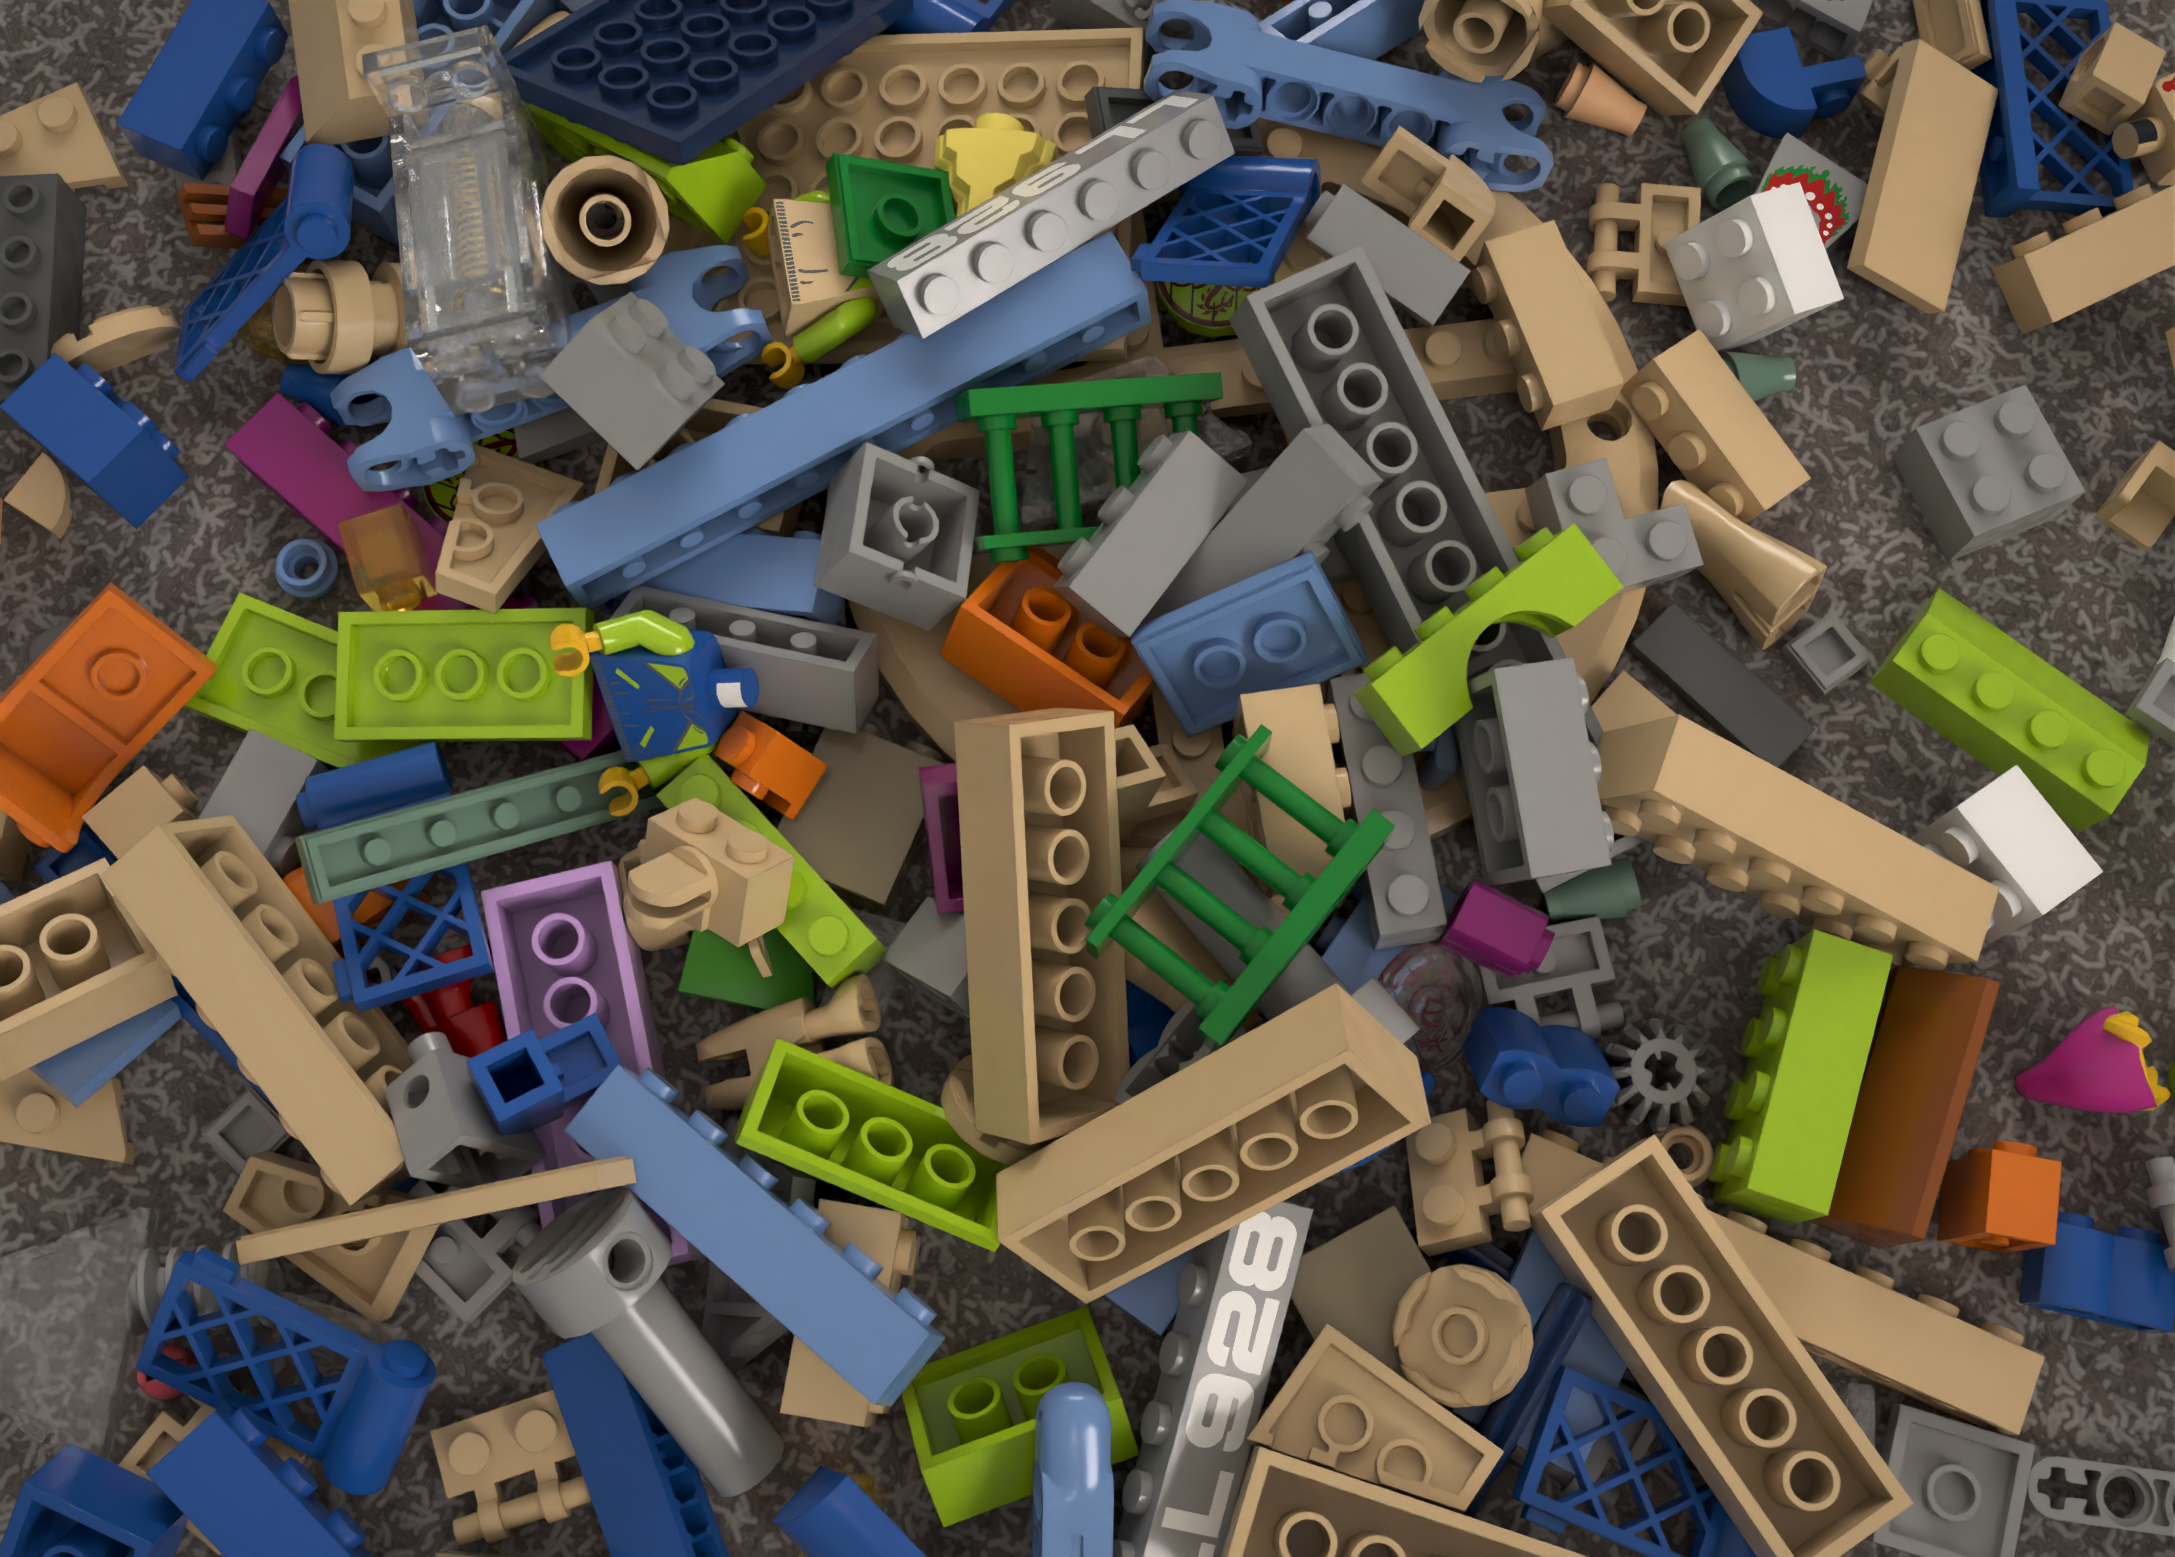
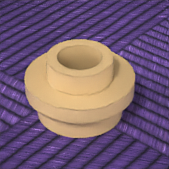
[1653,1123,1714,1188]

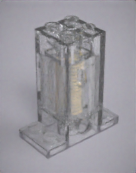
[362,25,573,416]

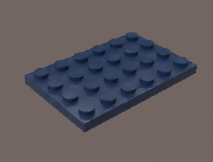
[486,0,913,166]

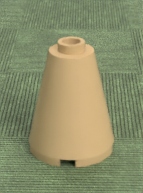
[1418,0,1544,83]
[540,155,670,285]

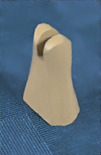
[1660,480,1827,650]

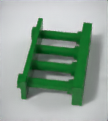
[955,372,1226,563]
[1084,724,1395,1052]

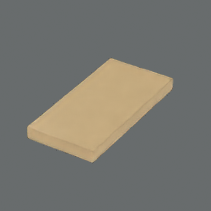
[1847,38,1999,314]

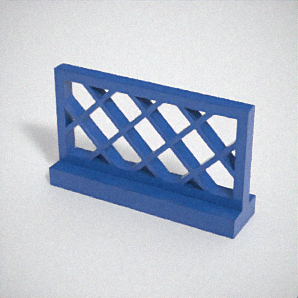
[1970,0,2134,217]

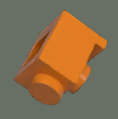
[714,711,828,820]

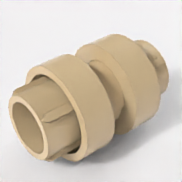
[272,259,468,374]

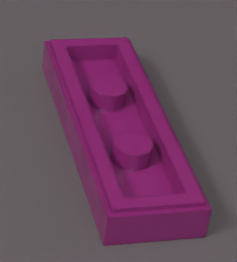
[224,75,304,240]

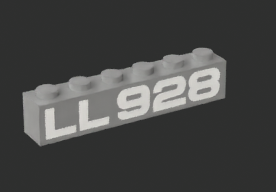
[867,90,1235,339]
[1113,1200,1313,1557]

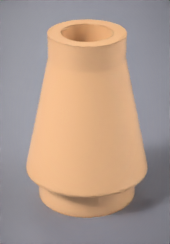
[1554,62,1647,138]

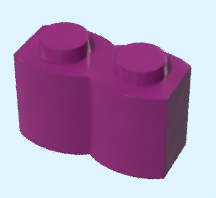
[1438,879,1555,980]

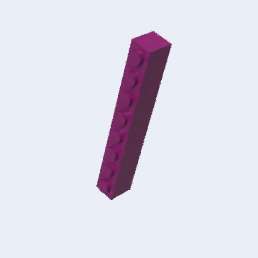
[224,392,621,761]

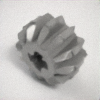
[1603,1018,1715,1133]

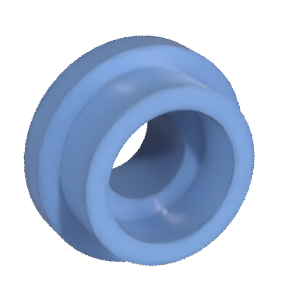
[275,539,340,600]

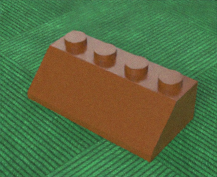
[1808,966,2001,1249]

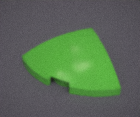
[678,928,815,1013]

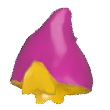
[2014,1005,2171,1113]

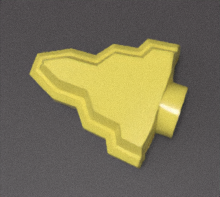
[934,113,1058,218]

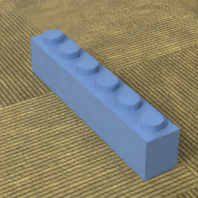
[563,1065,946,1407]

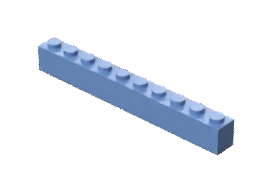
[535,231,1152,610]

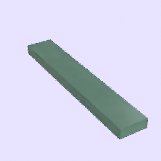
[294,750,676,904]

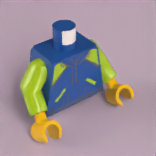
[549,610,759,816]

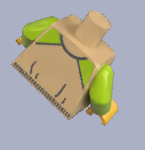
[742,190,884,389]

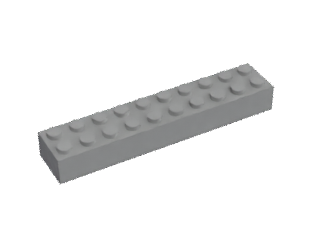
[1229,245,1645,898]

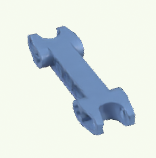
[1144,0,1554,192]
[330,245,773,492]

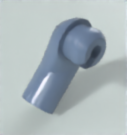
[1416,726,1460,791]

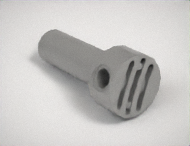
[1136,827,1420,1044]
[512,1186,785,1497]

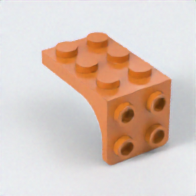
[0,582,217,853]

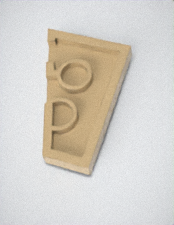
[0,82,128,193]
[435,443,584,614]
[223,1150,439,1325]
[1246,1323,1504,1514]

